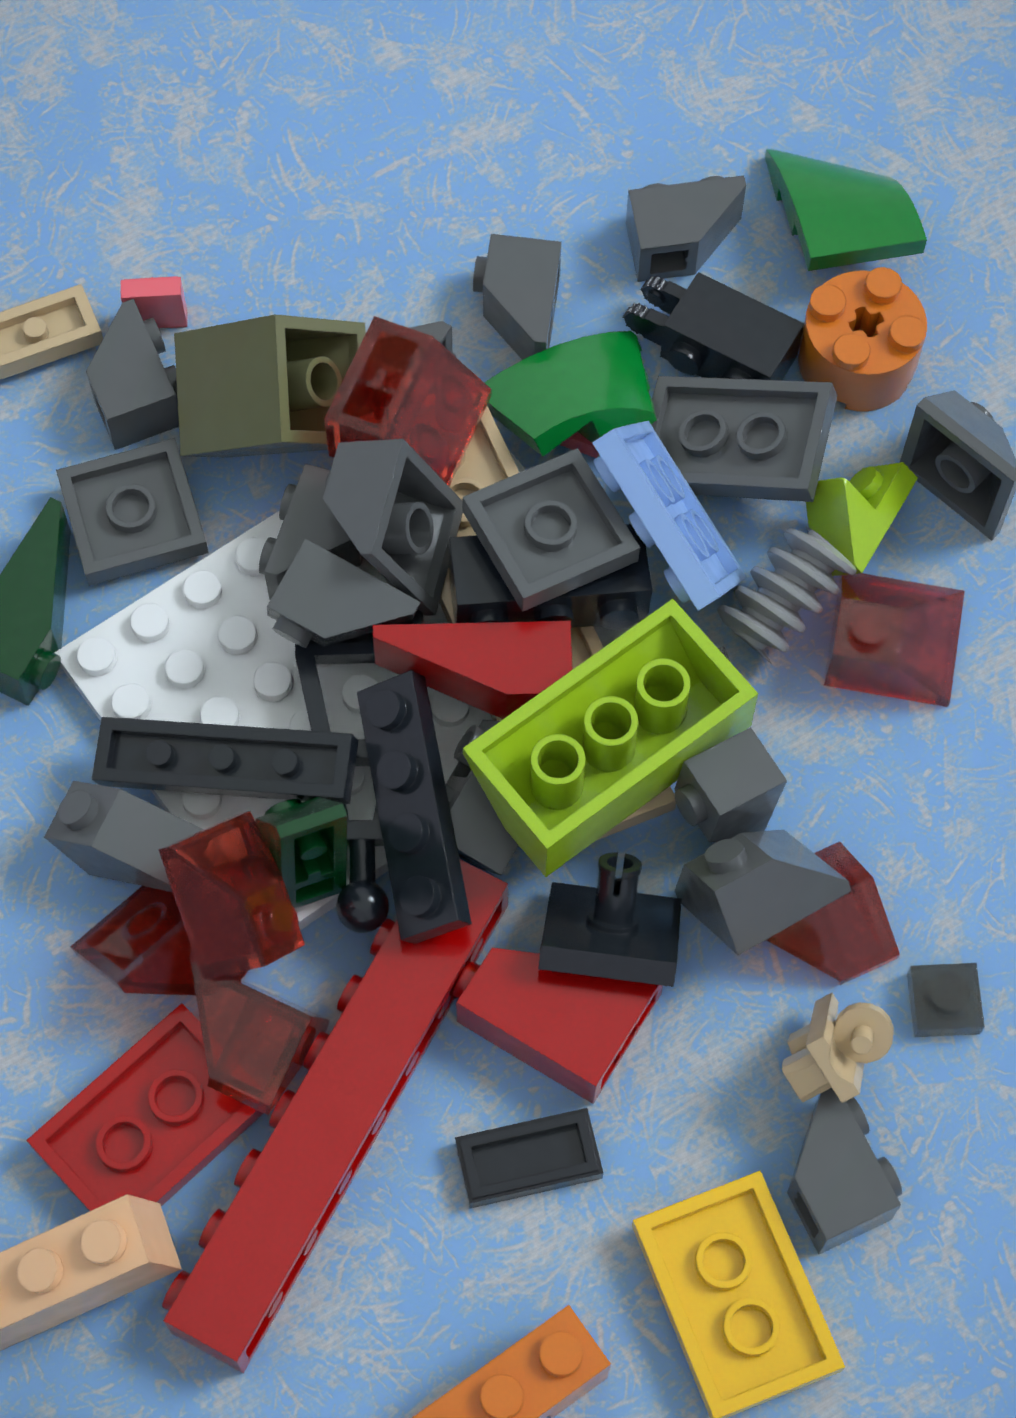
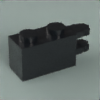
[623,272,804,381]

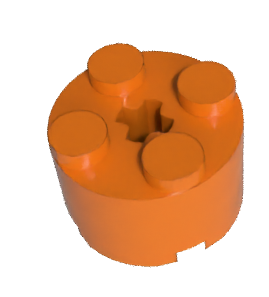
[798,267,927,412]

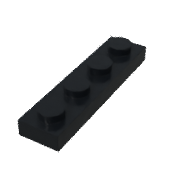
[357,670,472,944]
[92,717,359,804]

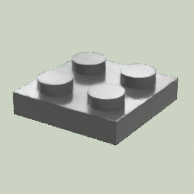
[56,438,209,586]
[462,448,640,612]

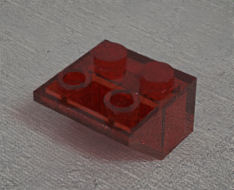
[324,316,492,487]

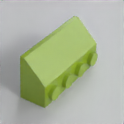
[463,598,758,877]

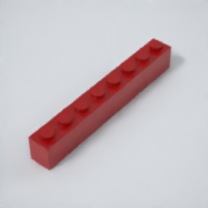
[162,859,508,1373]

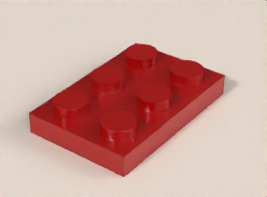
[26,1003,274,1211]

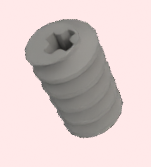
[717,526,857,664]

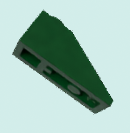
[0,497,71,706]
[255,797,347,913]

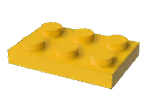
[632,1170,845,1418]

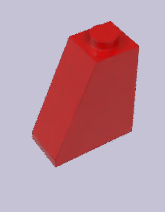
[452,948,663,1104]

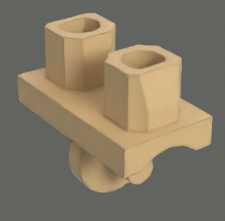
[781,993,894,1103]

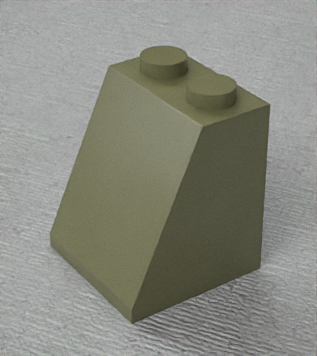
[174,314,370,458]

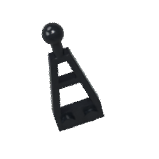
[295,609,424,933]

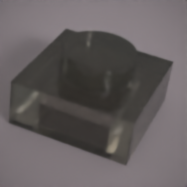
[907,963,985,1037]

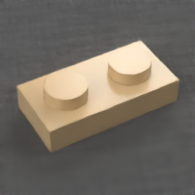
[0,284,103,380]

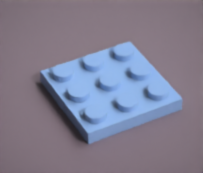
[592,421,747,611]

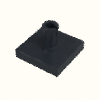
[538,852,682,987]

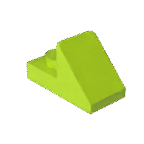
[806,462,918,576]

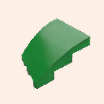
[765,149,927,271]
[478,331,657,457]

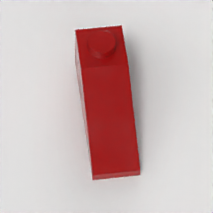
[373,621,573,719]

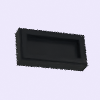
[455,1108,603,1209]

